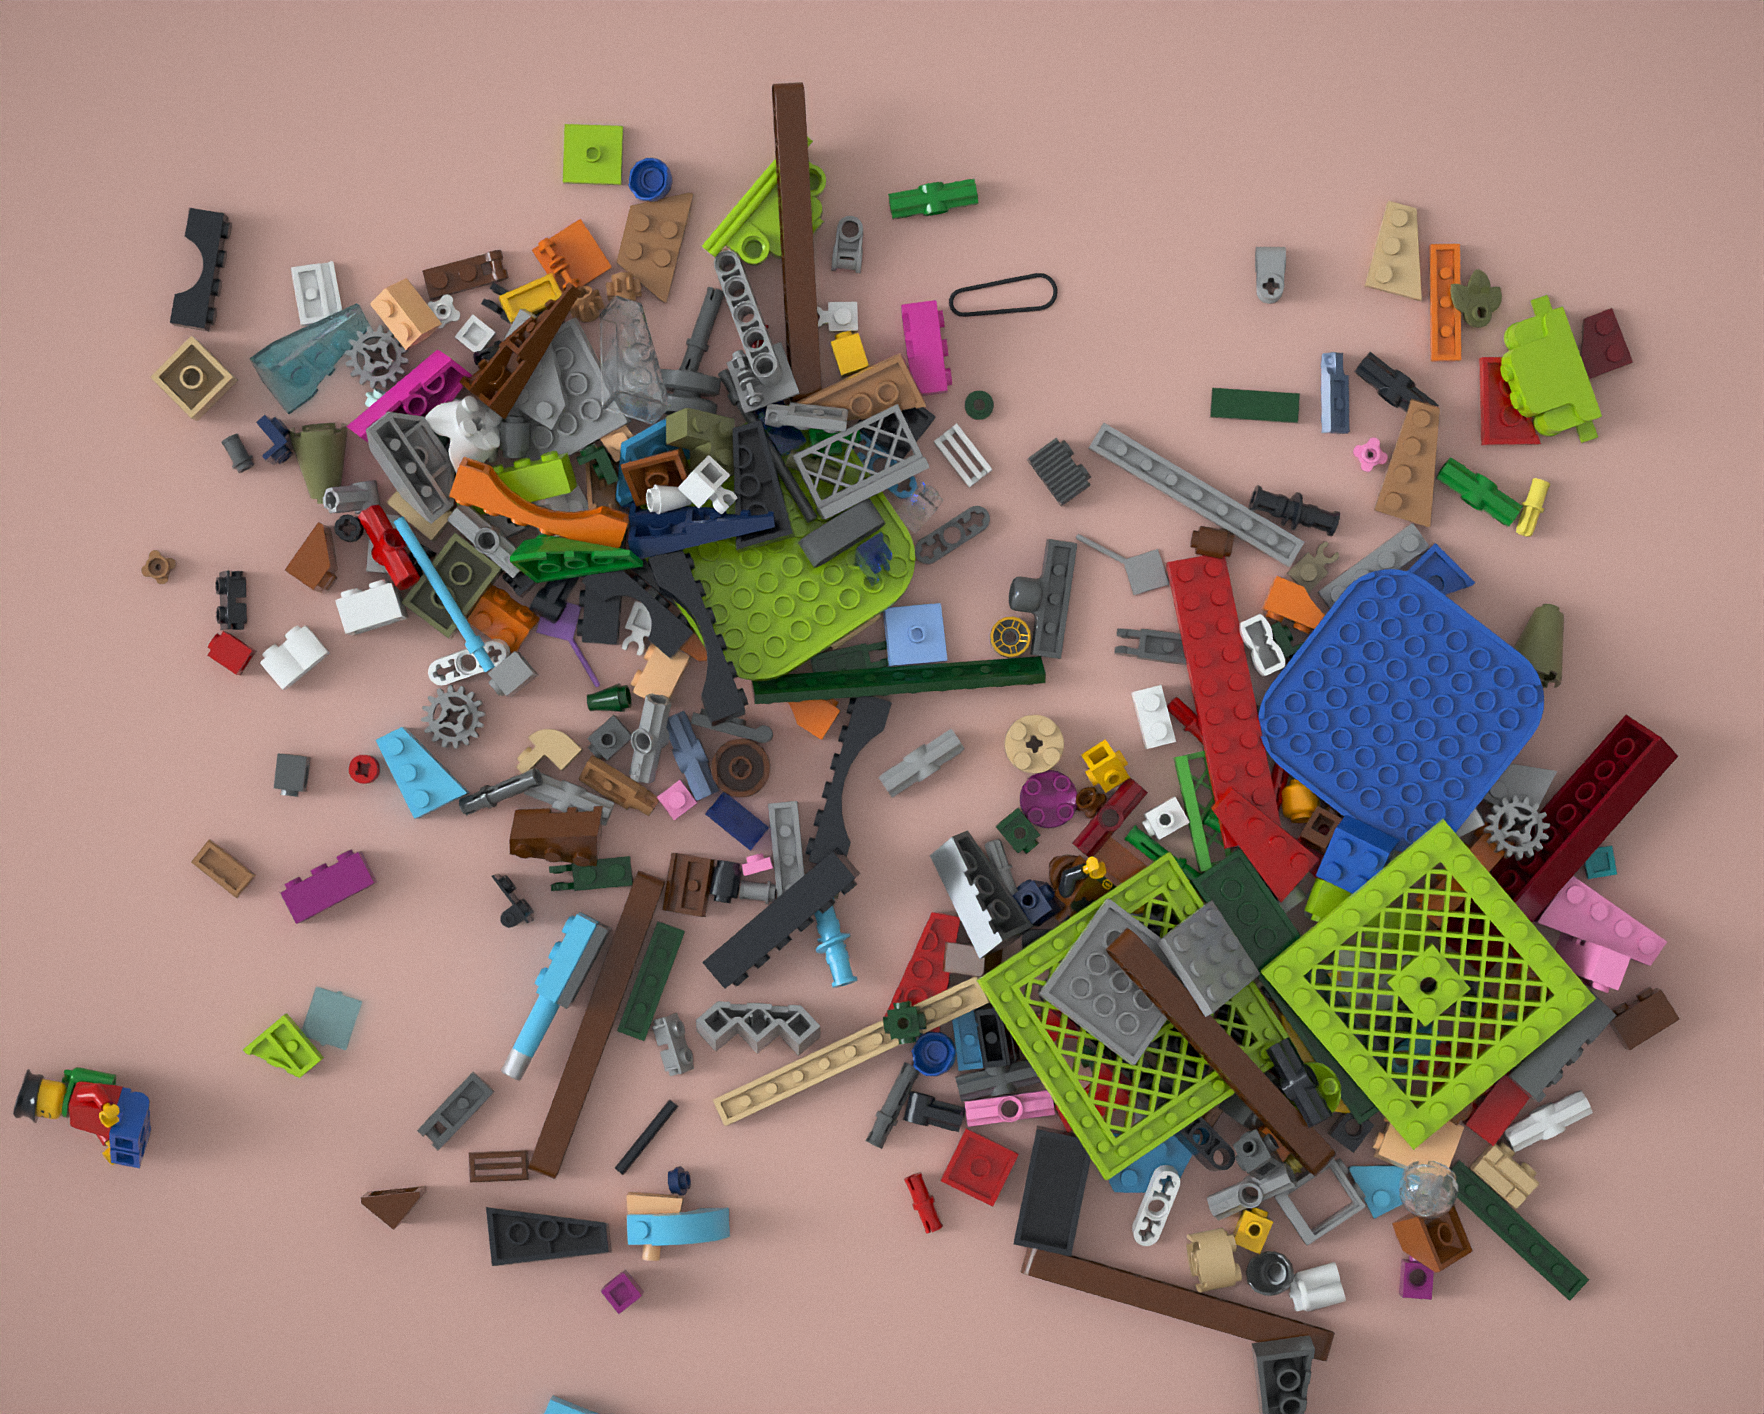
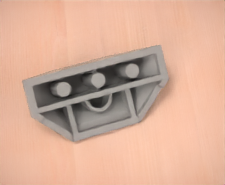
[366,412,455,524]

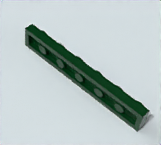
[1441,1159,1590,1301]

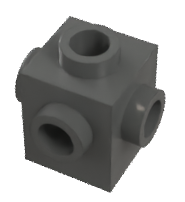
[1233,1129,1284,1180]

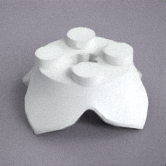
[425,396,502,474]

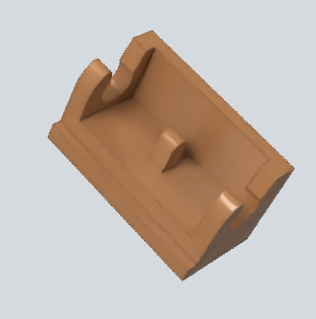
[585,453,620,511]

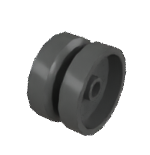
[652,369,722,415]

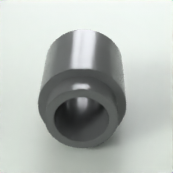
[500,415,530,458]

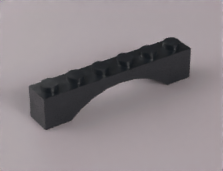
[648,549,749,727]
[805,696,892,864]

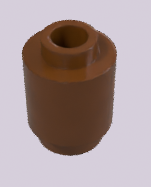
[1190,526,1234,559]

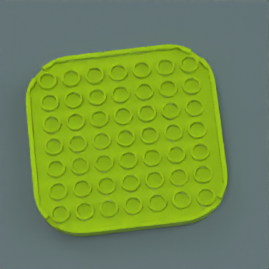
[640,405,915,681]

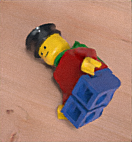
[13,1067,151,1169]

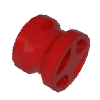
[349,755,380,784]

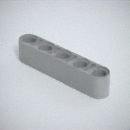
[714,250,783,387]

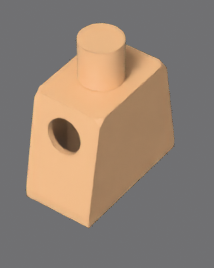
[626,1192,684,1261]

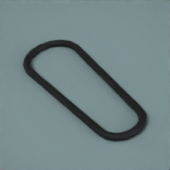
[949,273,1058,317]

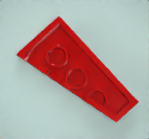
[1211,786,1319,903]

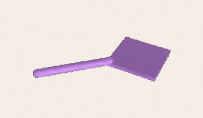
[536,603,600,687]

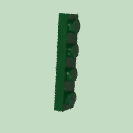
[617,921,685,1041]

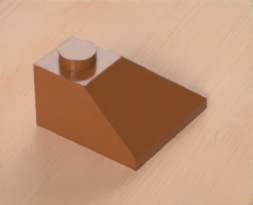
[621,448,690,506]
[1392,1197,1473,1273]

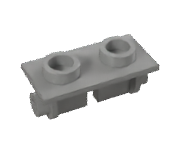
[652,1013,694,1076]

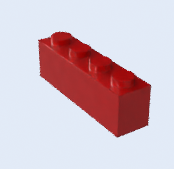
[1461,1075,1530,1146]

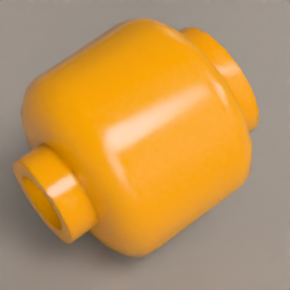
[1282,779,1320,824]

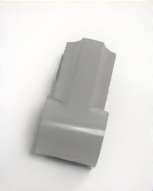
[323,480,381,514]

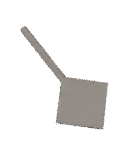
[1076,534,1169,595]

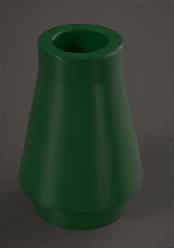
[587,683,632,712]

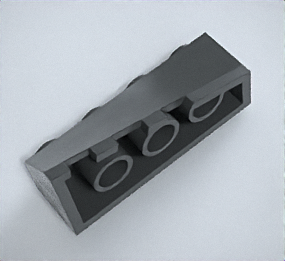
[1505,990,1616,1103]

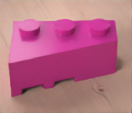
[901,300,952,396]

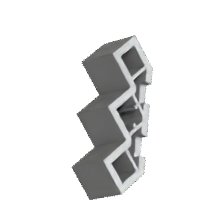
[696,1001,821,1056]

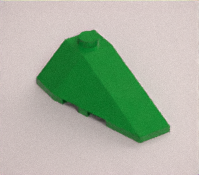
[510,534,643,583]

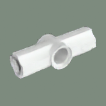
[1504,1090,1593,1153]

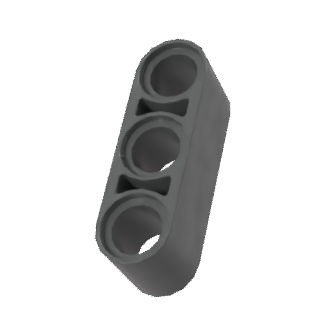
[798,498,886,568]

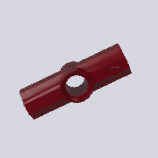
[1072,778,1148,858]

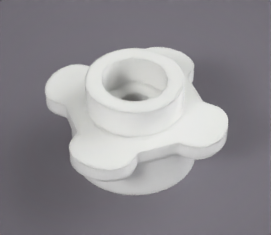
[427,294,460,329]

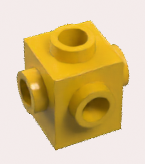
[1081,739,1130,793]

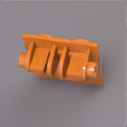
[532,218,612,294]

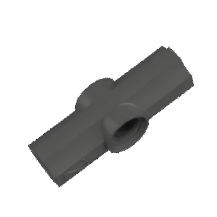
[955,1059,1041,1102]

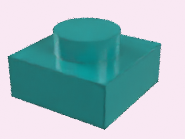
[1584,845,1617,879]

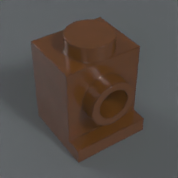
[1300,806,1342,855]

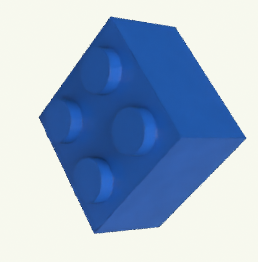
[1316,815,1399,894]

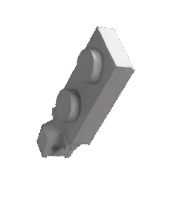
[765,402,848,433]

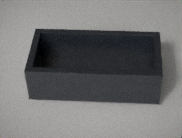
[1013,1125,1091,1256]

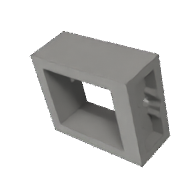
[1274,1158,1366,1246]

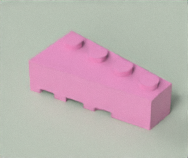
[1533,876,1667,966]

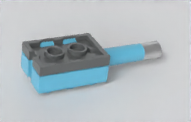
[501,912,612,1081]

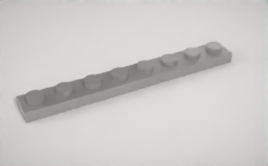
[1088,423,1305,567]

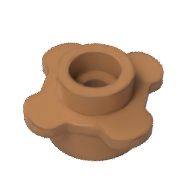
[141,550,176,584]

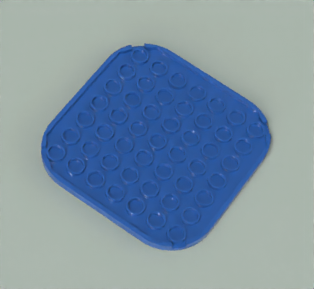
[1259,569,1544,852]

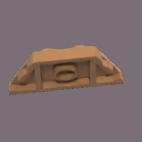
[617,192,694,303]

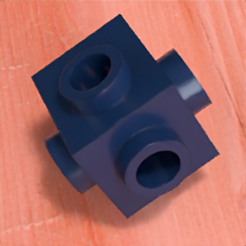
[1012,879,1061,927]

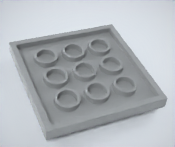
[502,318,631,461]
[1039,898,1188,1065]

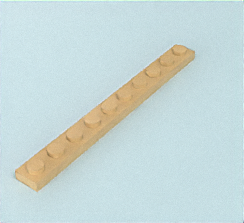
[713,976,990,1126]

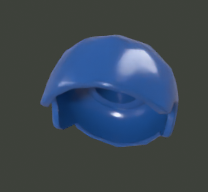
[628,158,673,202]
[911,1032,956,1076]

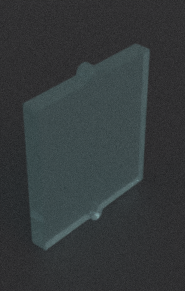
[302,986,363,1050]

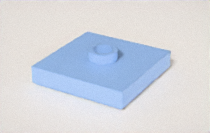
[883,603,948,667]

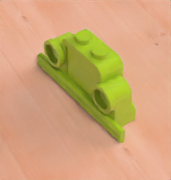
[702,136,826,266]
[1500,295,1602,443]

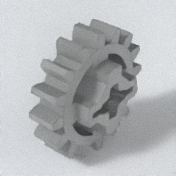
[345,325,409,389]
[421,685,486,748]
[1484,795,1550,861]

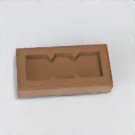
[191,839,256,898]

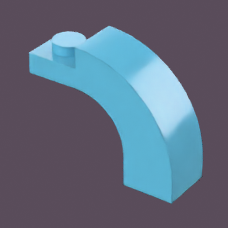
[627,1208,730,1246]

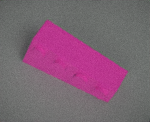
[346,349,472,443]

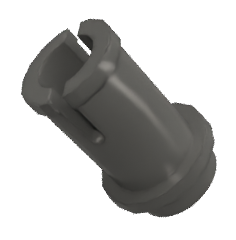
[221,434,254,473]

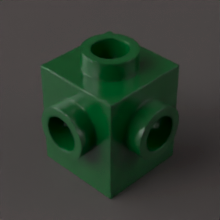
[883,1001,927,1044]

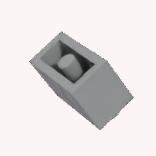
[488,651,538,697]

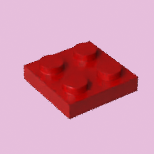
[940,1128,1019,1207]

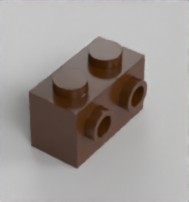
[1609,987,1680,1050]

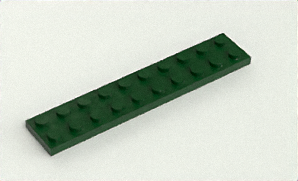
[1191,848,1405,1125]

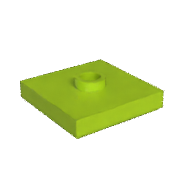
[563,124,623,185]

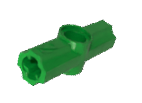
[888,179,979,219]
[1436,457,1523,527]

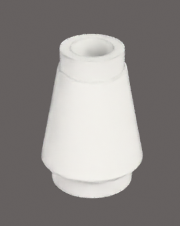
[646,485,692,514]

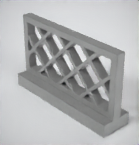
[792,404,930,519]

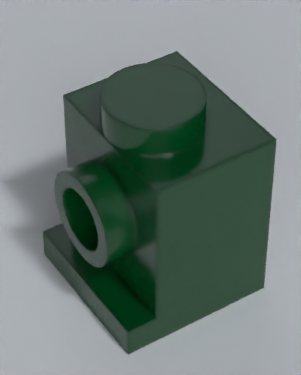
[995,808,1040,854]

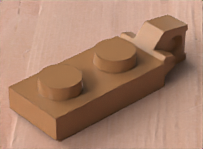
[578,755,659,816]

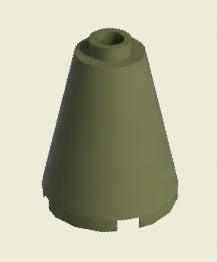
[288,423,348,504]
[1514,604,1564,688]

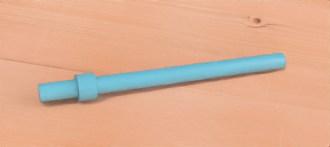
[393,516,495,673]

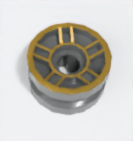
[990,616,1031,658]

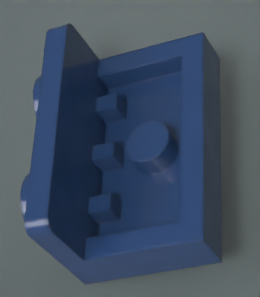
[256,415,293,465]

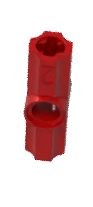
[358,504,420,590]

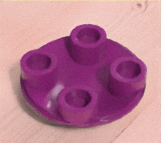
[1020,770,1077,828]

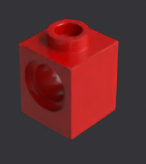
[207,631,257,676]

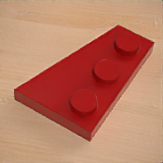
[1479,357,1541,446]

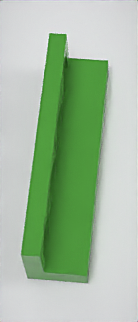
[1173,751,1231,872]

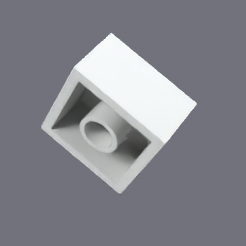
[335,579,408,636]

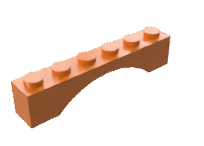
[449,457,629,548]
[1261,576,1325,634]
[681,628,841,740]

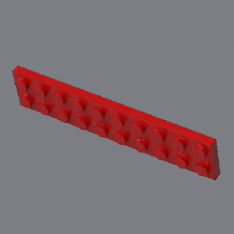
[1166,556,1281,849]

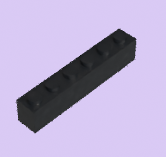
[702,847,861,989]

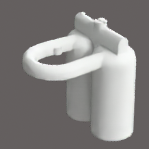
[1289,1262,1346,1312]

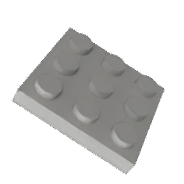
[1157,900,1260,1017]

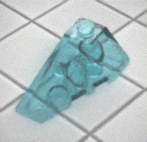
[249,303,370,414]

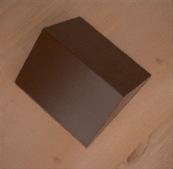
[361,1186,427,1230]

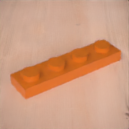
[1429,244,1461,362]

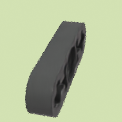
[915,506,990,564]

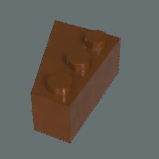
[509,806,603,867]

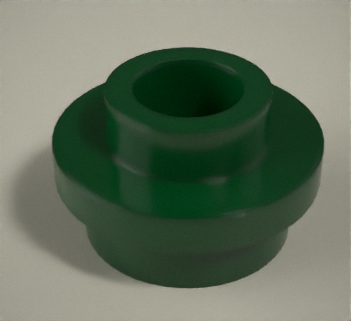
[965,391,994,420]

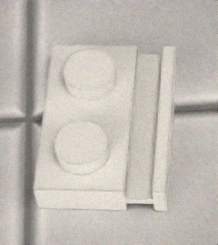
[291,261,344,326]

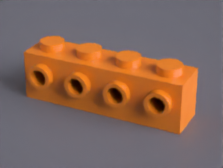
[1413,821,1514,928]

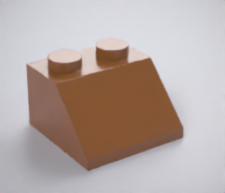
[285,522,338,593]

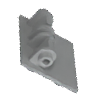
[726,342,800,414]

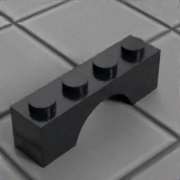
[170,208,232,332]
[581,569,695,659]

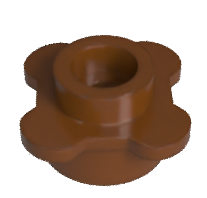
[1075,787,1107,818]

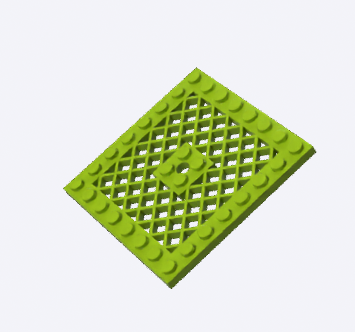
[1261,819,1596,1150]
[976,852,1298,1180]

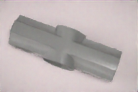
[447,505,520,578]
[629,693,671,784]
[879,729,965,798]
[524,773,615,826]
[1207,1162,1297,1221]

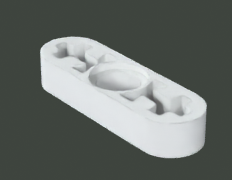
[428,639,510,686]
[1132,1165,1180,1246]

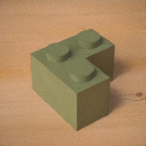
[666,408,735,477]

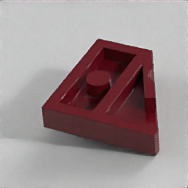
[1580,308,1633,379]

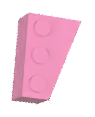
[1555,933,1631,993]

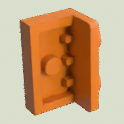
[467,586,540,653]

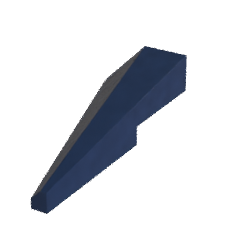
[628,503,775,559]

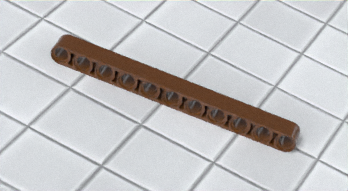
[772,82,822,403]
[528,870,666,1179]
[1106,928,1336,1176]
[1020,1247,1335,1361]

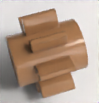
[606,272,642,307]
[570,286,605,322]

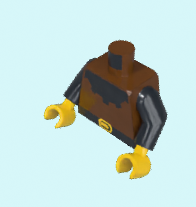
[1055,855,1145,924]

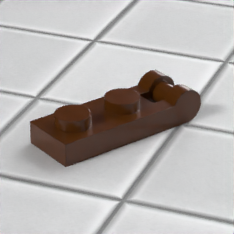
[422,250,509,300]

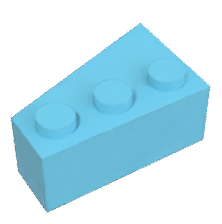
[376,727,470,819]

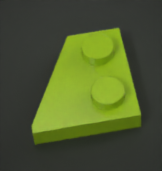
[243,1013,324,1078]

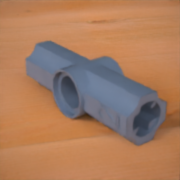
[666,711,719,801]

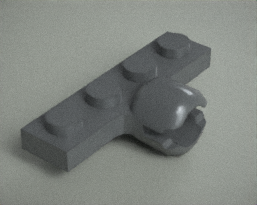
[1009,539,1077,659]

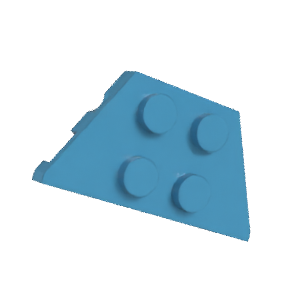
[616,418,690,506]
[1108,1133,1200,1193]

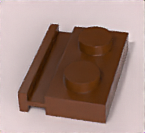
[662,853,715,917]

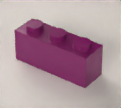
[280,849,377,924]

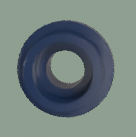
[668,1166,691,1196]

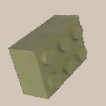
[402,533,504,639]

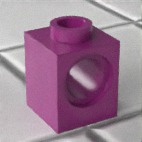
[1399,1255,1434,1300]
[601,1269,644,1314]

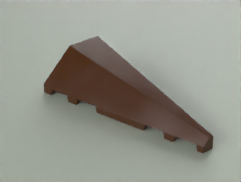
[459,282,581,419]

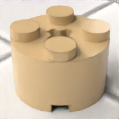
[1004,715,1064,773]
[1186,1228,1242,1293]

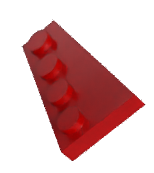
[885,912,961,1033]

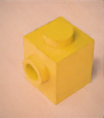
[1233,1207,1273,1254]

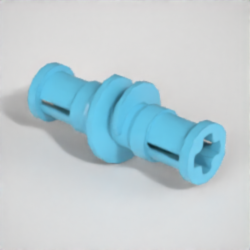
[814,897,858,988]

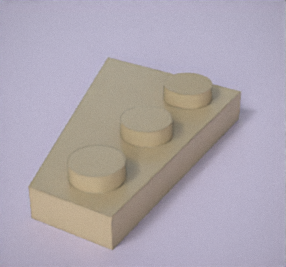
[1364,201,1422,301]

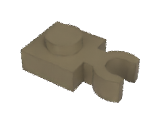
[1287,541,1340,593]

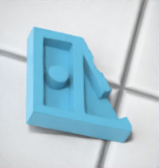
[1347,1165,1426,1219]

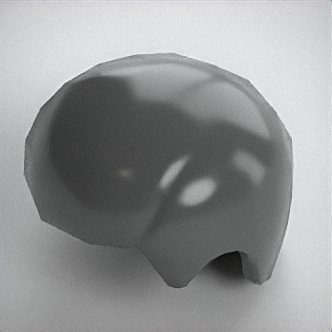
[1246,1251,1295,1296]

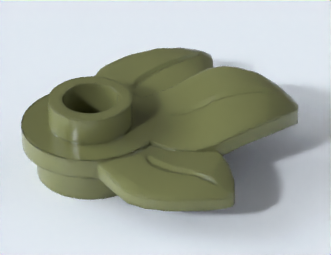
[1450,269,1502,328]

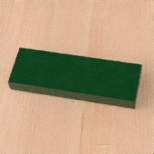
[1210,388,1300,423]

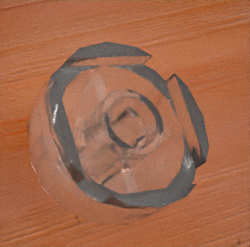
[1399,1161,1459,1219]

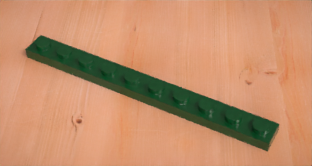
[751,656,1046,704]

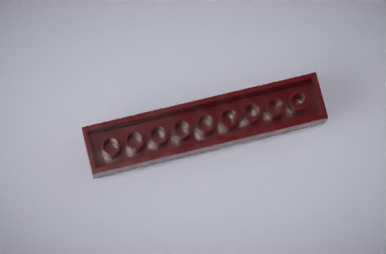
[1436,714,1678,975]

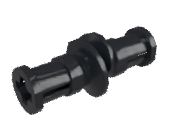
[1249,485,1340,537]

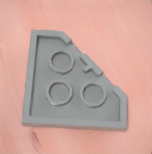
[498,309,569,430]

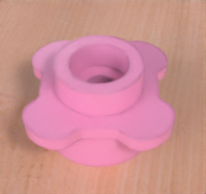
[1353,438,1388,472]

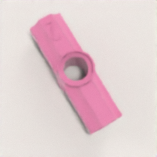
[964,1090,1055,1127]

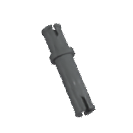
[679,287,725,372]
[459,768,543,816]
[865,1062,920,1149]

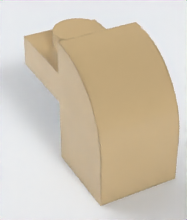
[516,729,584,774]

